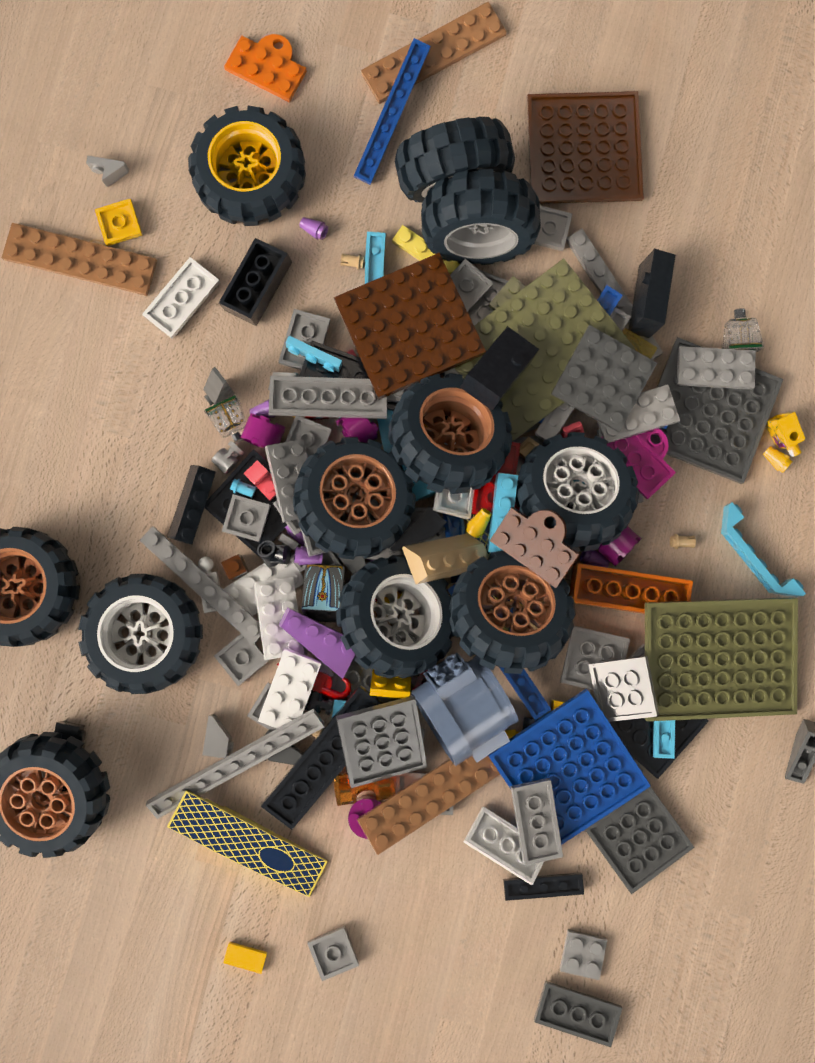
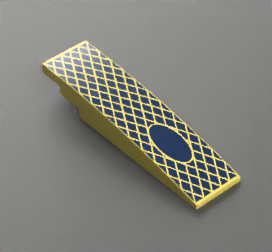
[167,790,328,897]

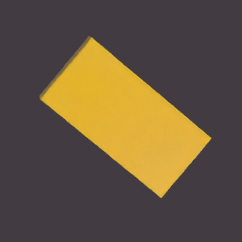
[223,942,267,974]

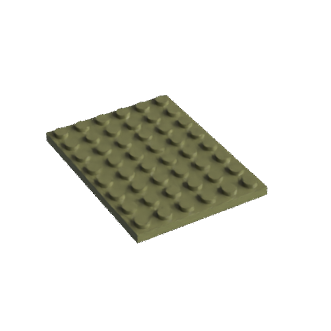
[454,258,635,442]
[645,598,798,721]

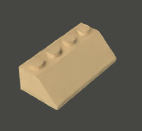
[402,534,489,584]

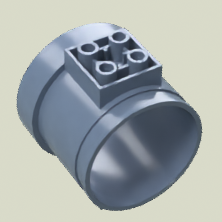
[410,653,519,766]

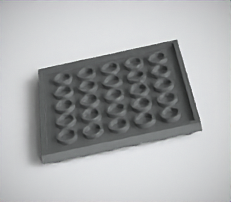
[650,337,784,484]

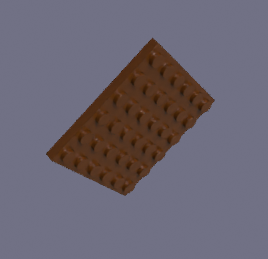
[527,91,644,204]
[334,253,486,400]

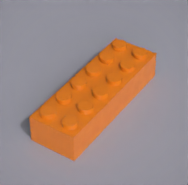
[569,563,693,614]

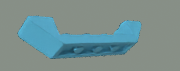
[721,502,806,597]

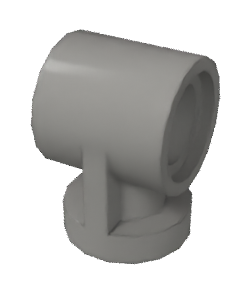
[211,441,245,474]

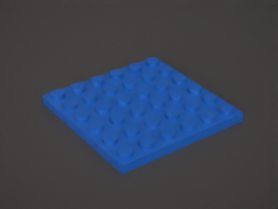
[488,688,651,845]

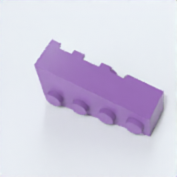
[279,607,355,679]

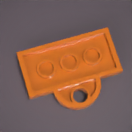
[224,34,307,103]

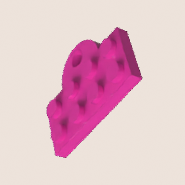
[601,428,676,500]

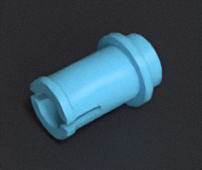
[230,479,256,498]

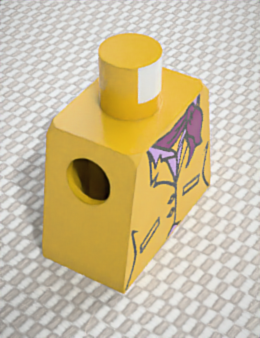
[766,412,805,457]

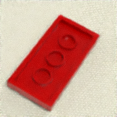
[471,442,521,518]

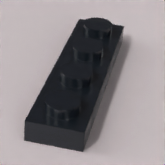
[503,873,584,901]

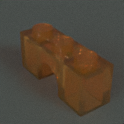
[334,773,396,806]

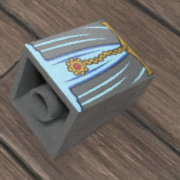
[302,564,345,623]

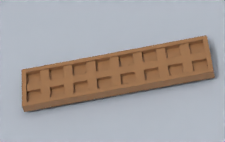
[361,2,507,104]
[1,223,157,296]
[356,756,500,855]

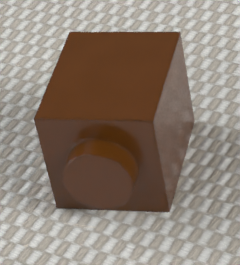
[221,554,249,581]

